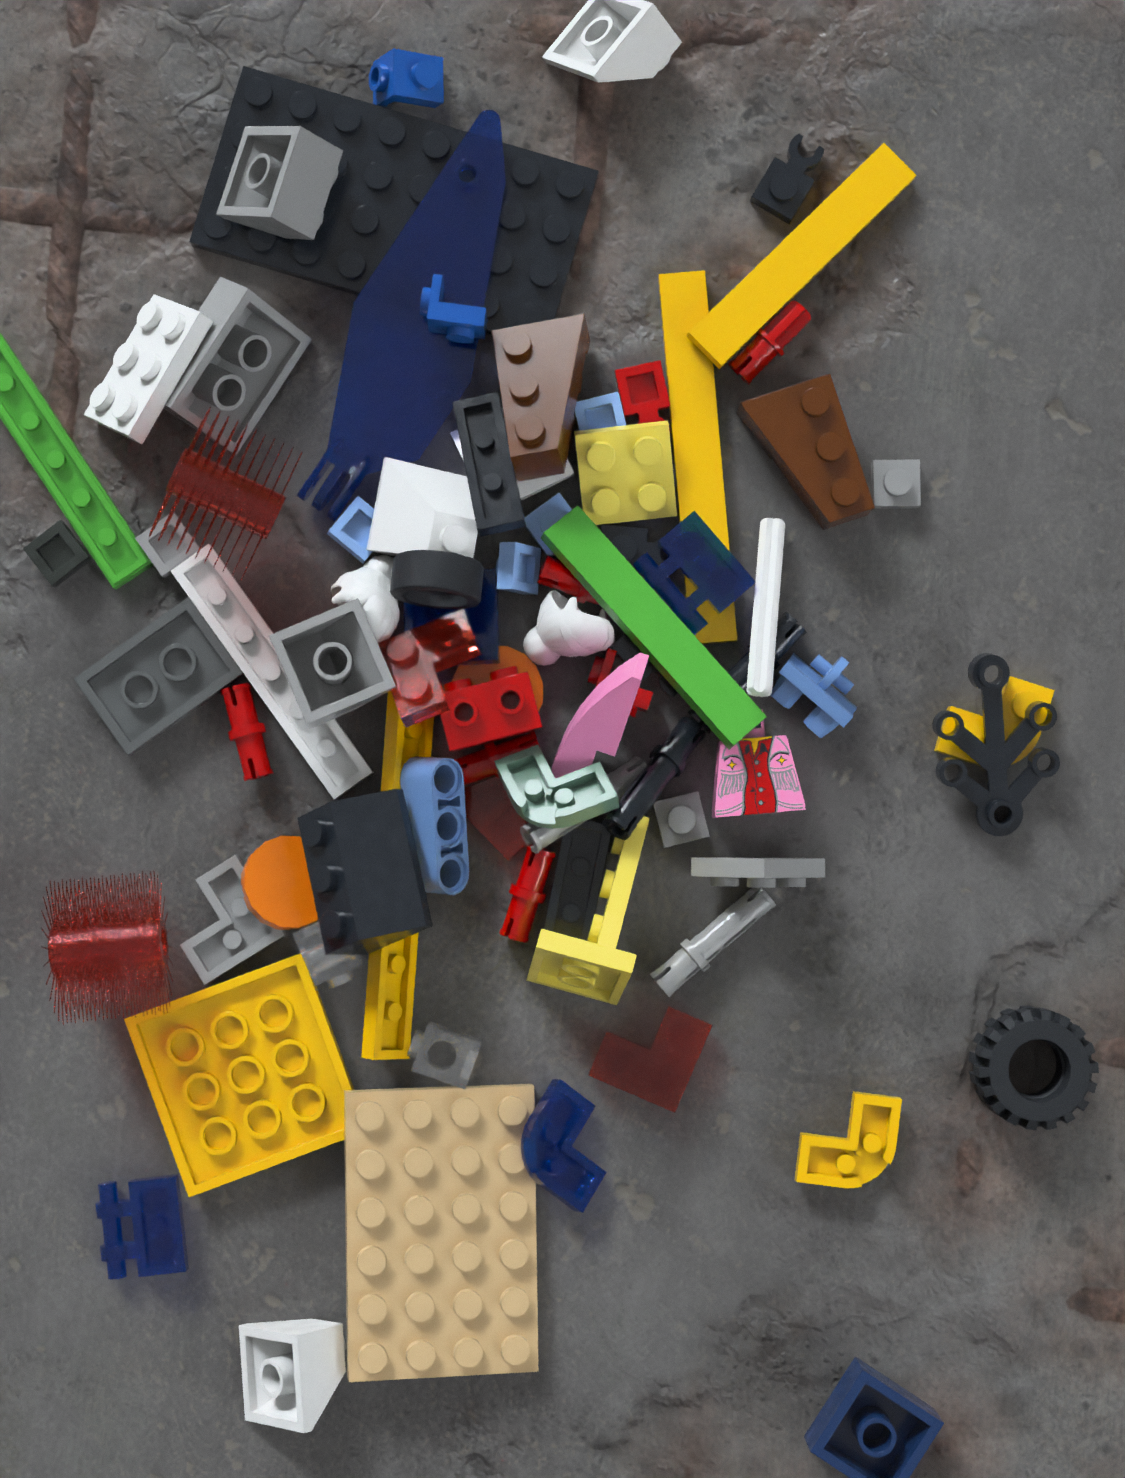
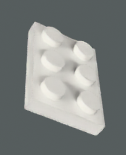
[84,295,214,444]

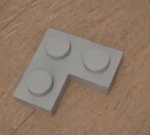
[180,854,287,985]
[691,857,825,888]

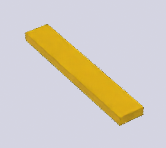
[687,143,917,369]

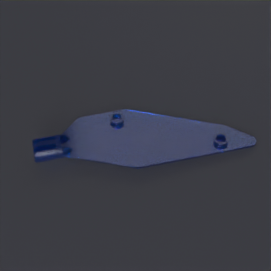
[296,110,506,522]

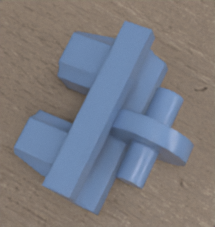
[771,653,857,738]

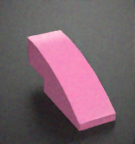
[551,653,649,778]

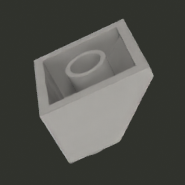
[216,126,343,240]
[269,598,396,729]

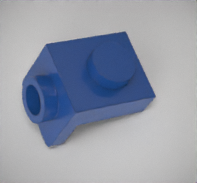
[369,48,444,108]
[420,274,488,343]

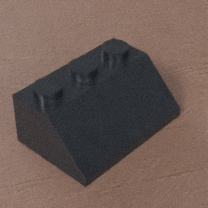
[297,789,433,955]

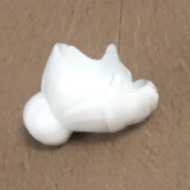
[331,555,400,643]
[523,590,615,666]

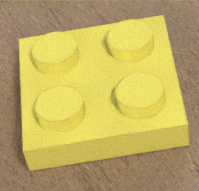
[574,421,677,525]

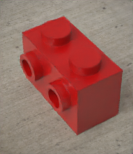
[435,666,542,752]

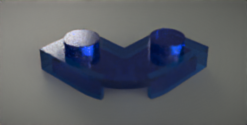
[521,1079,607,1213]

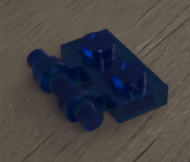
[633,511,756,635]
[95,1174,189,1280]

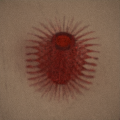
[149,407,303,581]
[41,871,173,1025]

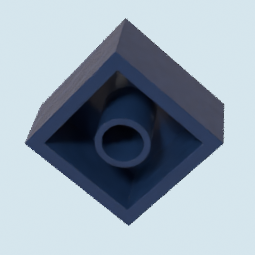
[804,1356,944,1478]

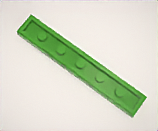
[0,333,153,590]
[541,505,767,750]

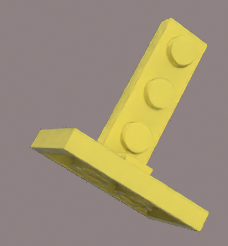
[526,816,650,1005]

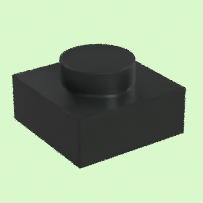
[23,520,92,587]

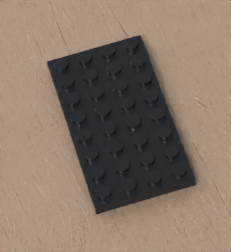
[189,66,599,335]

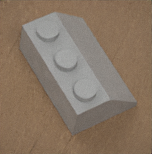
[164,277,312,455]

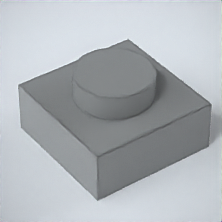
[871,459,921,509]
[135,511,201,578]
[653,791,710,848]

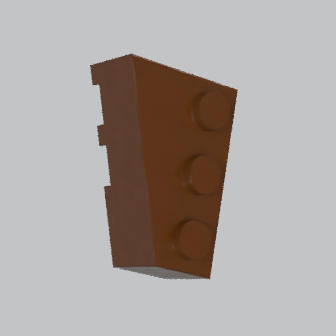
[736,373,875,530]

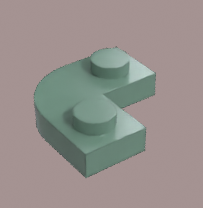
[494,745,620,829]

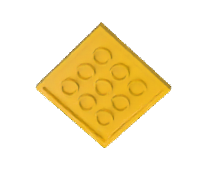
[124,952,354,1197]

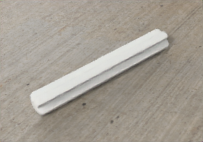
[746,518,785,697]

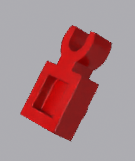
[614,360,670,431]

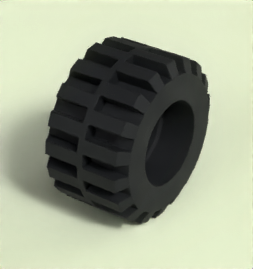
[969,1005,1099,1130]

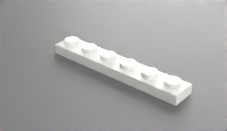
[171,544,374,800]

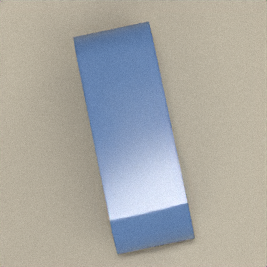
[400,757,469,895]

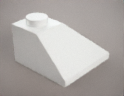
[542,0,682,83]
[366,457,478,558]
[239,1319,346,1433]

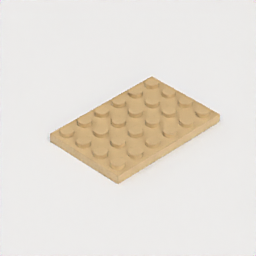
[344,1084,539,1382]

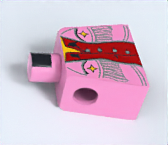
[712,709,806,818]

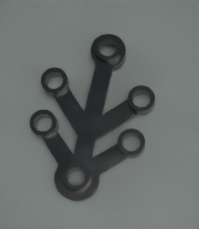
[932,653,1060,836]

